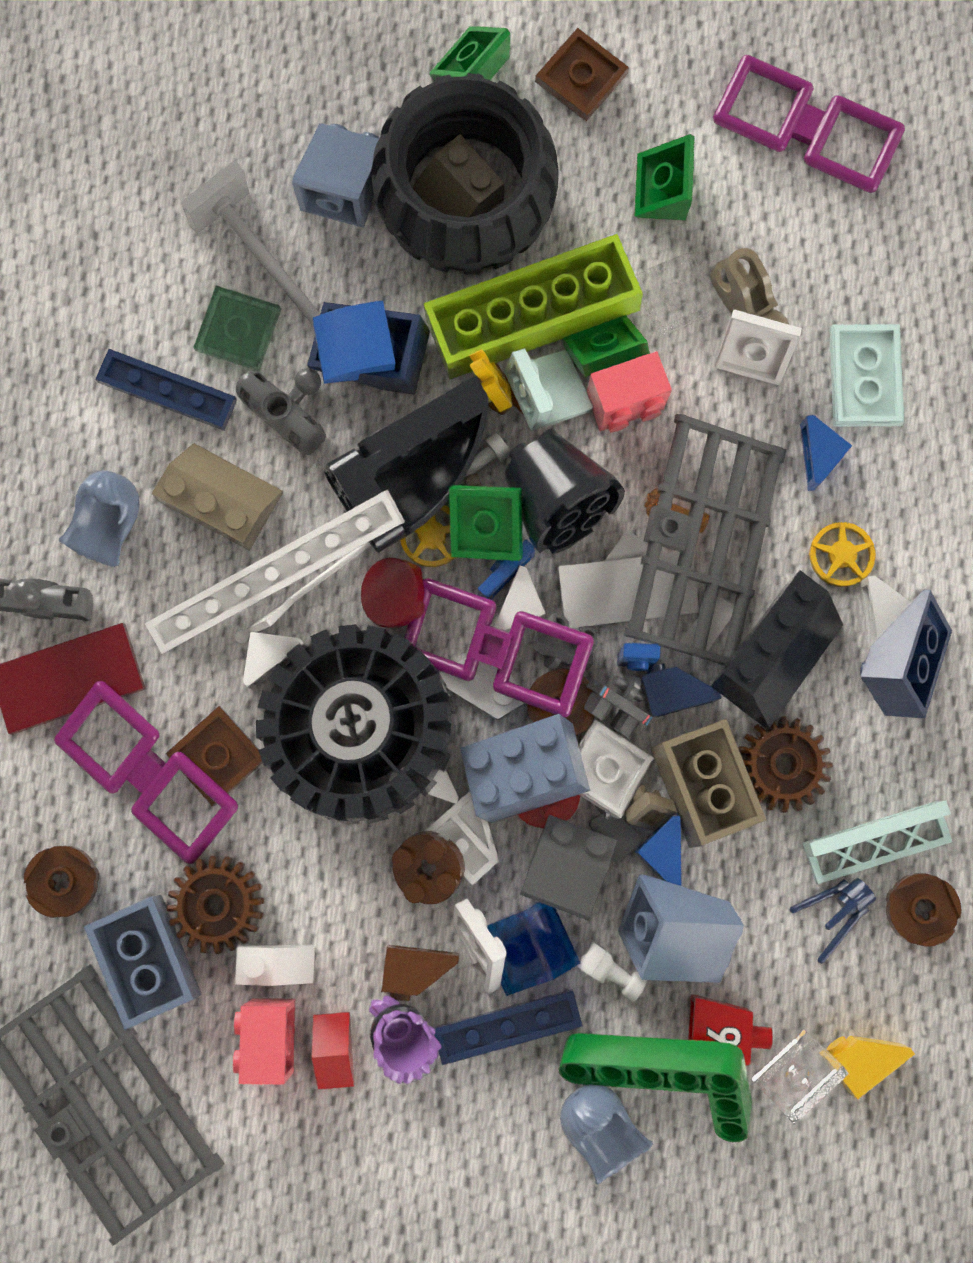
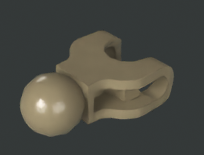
[710,248,789,325]

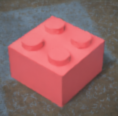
[587,351,672,433]
[233,998,295,1084]

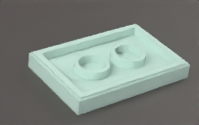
[830,324,904,426]

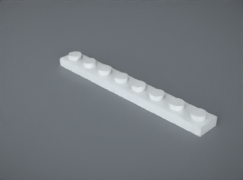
[145,490,405,654]

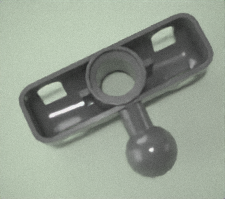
[235,368,326,455]
[0,578,93,621]

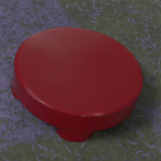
[361,557,425,628]

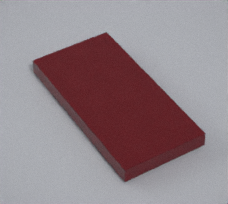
[0,623,146,735]

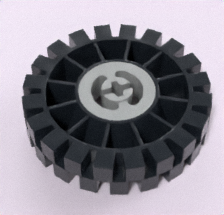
[256,624,456,824]

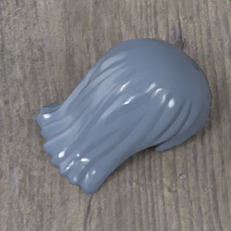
[59,470,140,567]
[560,1084,653,1185]

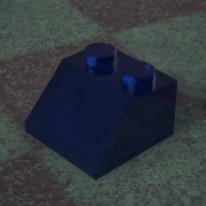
[487,901,581,996]

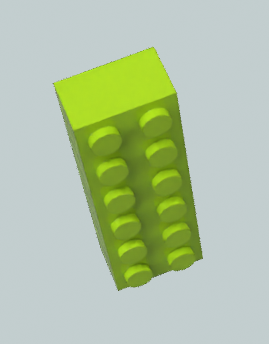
[423,234,643,380]

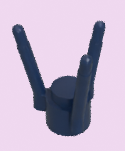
[789,878,876,964]

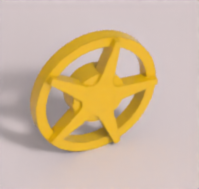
[400,505,456,567]
[809,522,876,587]

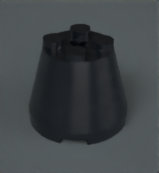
[504,429,625,554]

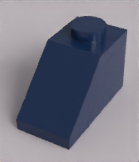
[640,663,722,718]

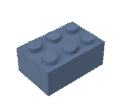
[460,714,590,823]
[84,895,202,1030]

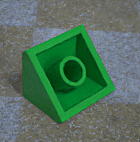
[429,26,510,80]
[634,134,695,221]

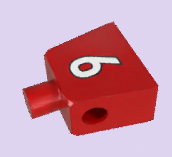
[688,994,773,1066]

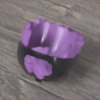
[369,995,441,1084]

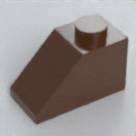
[381,945,460,1001]

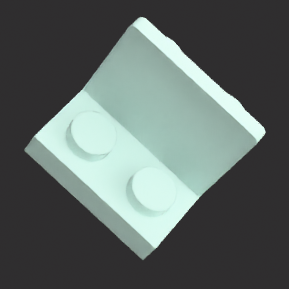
[504,348,593,431]

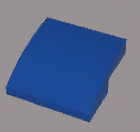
[312,301,396,384]

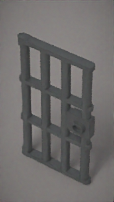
[624,414,786,666]
[0,964,224,1246]

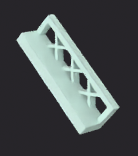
[803,800,953,884]

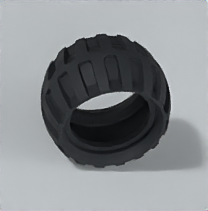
[372,73,559,275]

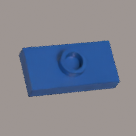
[477,539,535,600]
[617,643,660,671]

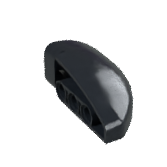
[324,376,489,553]

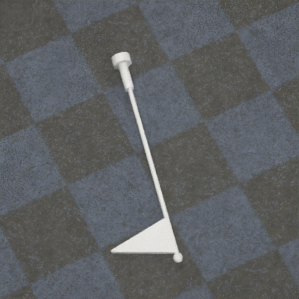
[235,432,510,644]

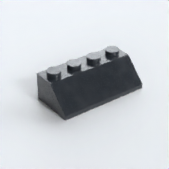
[710,570,843,730]

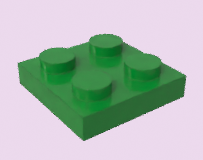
[562,315,650,377]
[449,485,523,561]

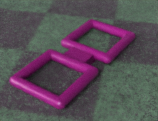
[713,55,905,193]
[404,578,594,717]
[54,681,238,864]

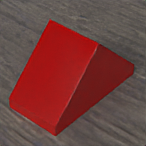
[311,1012,355,1089]

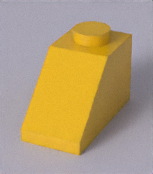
[822,1036,915,1100]

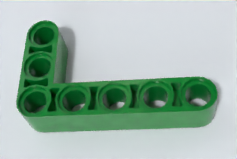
[559,1033,752,1143]

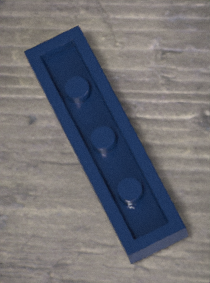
[95,349,237,431]
[433,989,583,1065]

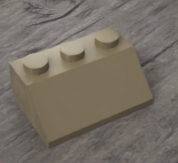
[152,443,283,551]
[651,719,766,848]

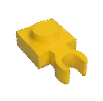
[470,349,512,412]

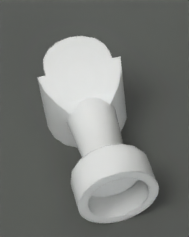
[577,942,648,1002]

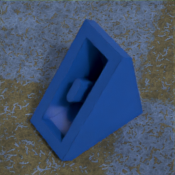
[800,415,852,491]
[635,816,682,886]

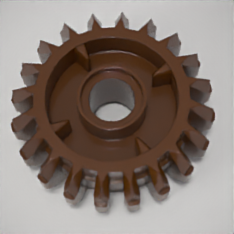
[738,716,833,813]
[167,855,266,954]

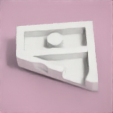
[440,657,525,720]
[426,791,499,885]
[453,899,506,995]

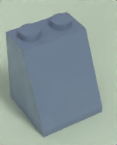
[292,123,380,228]
[618,874,744,983]

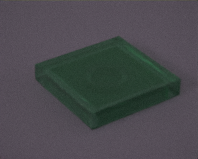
[193,285,282,371]

